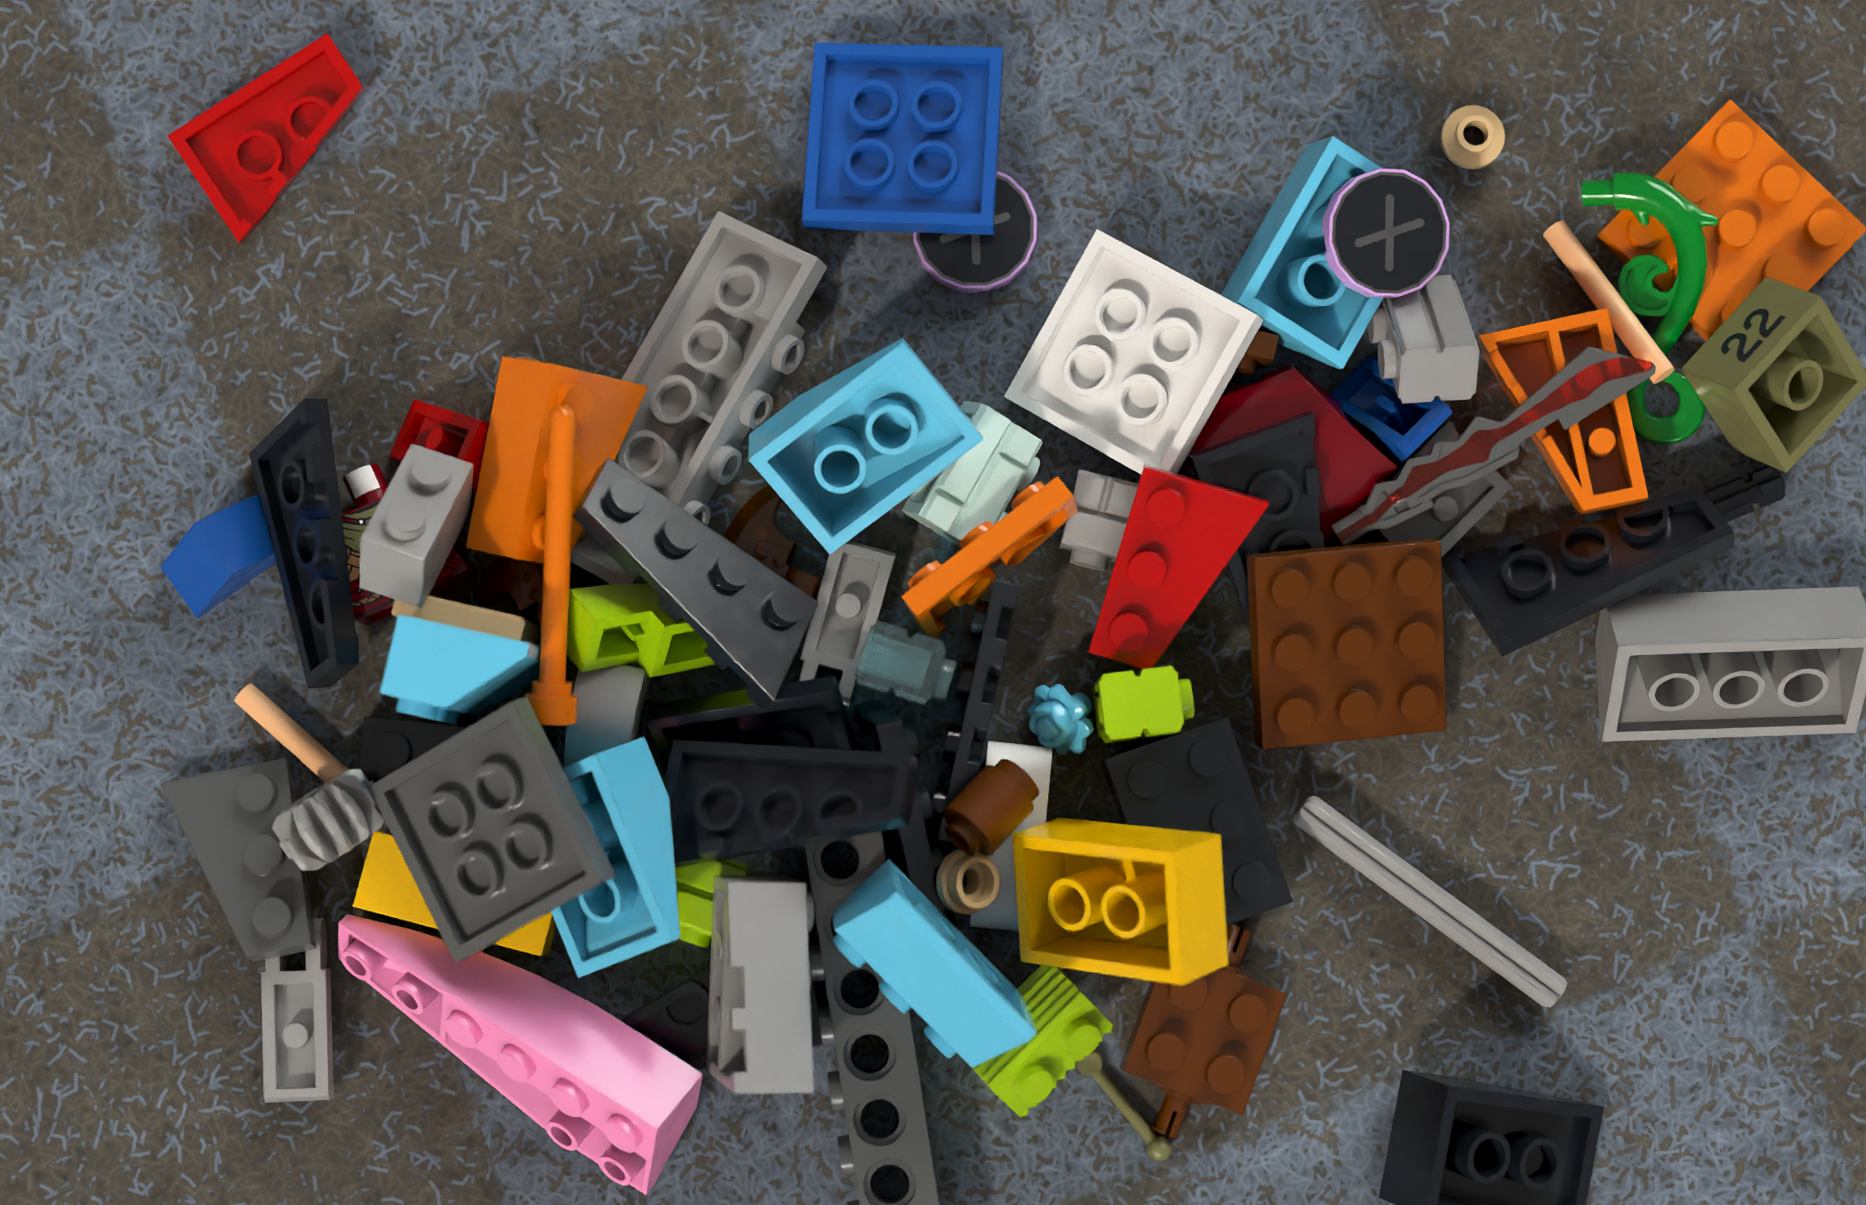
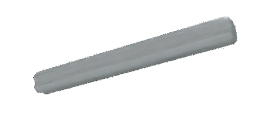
[1293,796,1568,1007]

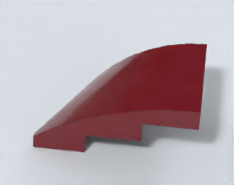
[1190,363,1398,542]

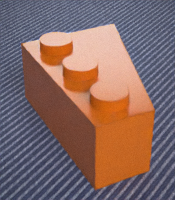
[1477,308,1648,516]
[466,356,649,563]

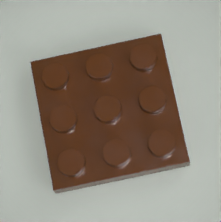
[1247,538,1447,750]

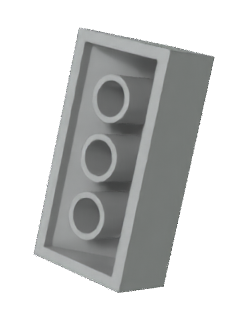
[1595,587,1866,742]

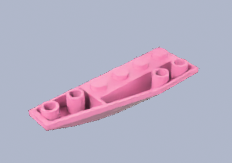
[338,914,703,1195]

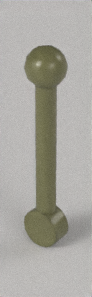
[1077,1051,1172,1162]

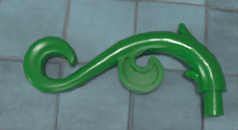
[1581,172,1719,444]

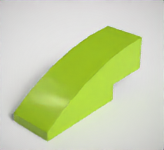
[567,583,716,677]

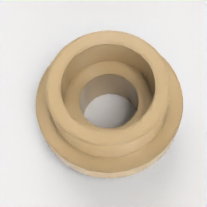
[1440,105,1505,169]
[936,849,1000,914]

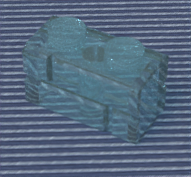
[855,621,957,710]

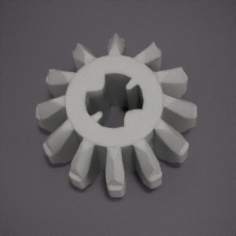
[272,769,385,871]

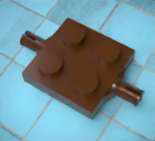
[1119,924,1287,1139]

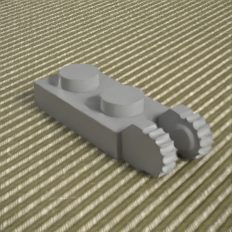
[799,541,896,714]
[261,917,334,1103]

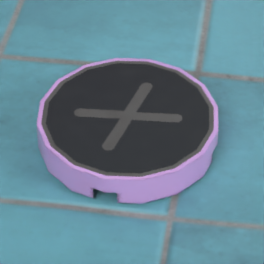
[1321,168,1450,298]
[913,171,1037,293]

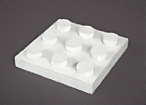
[1004,229,1264,474]

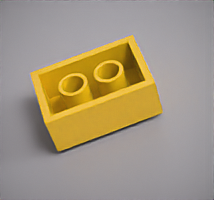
[1012,818,1228,985]

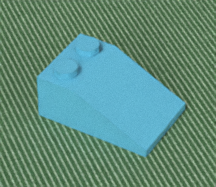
[748,338,984,554]
[551,737,680,978]

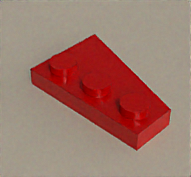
[167,33,365,244]
[1088,464,1270,669]

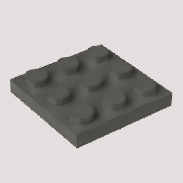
[369,697,616,963]

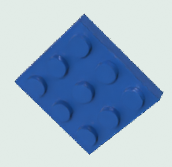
[802,43,1004,235]

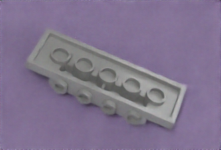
[570,211,827,585]

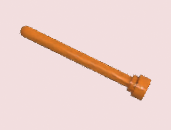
[525,406,578,725]

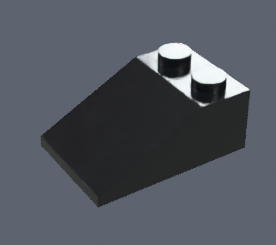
[1379,1070,1604,1205]

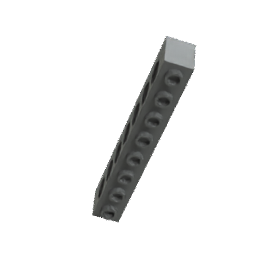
[793,831,940,1205]

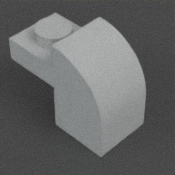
[564,662,651,768]

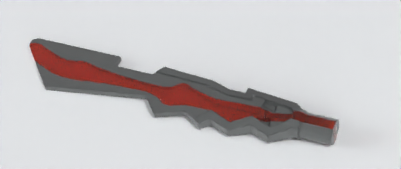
[1331,346,1656,546]

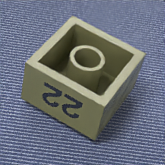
[1681,277,1866,473]

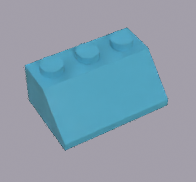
[1221,136,1383,369]
[380,614,540,725]
[832,859,1037,1067]

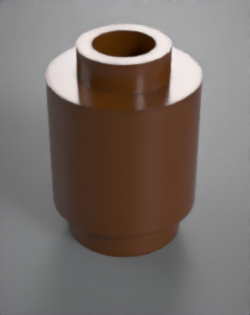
[943,759,1039,856]

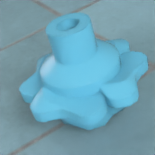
[1027,684,1094,755]

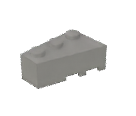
[706,875,814,1094]

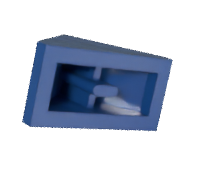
[1330,356,1453,466]
[160,494,276,618]

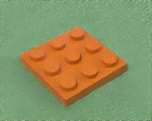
[1596,99,1866,341]

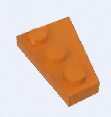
[901,476,1078,642]

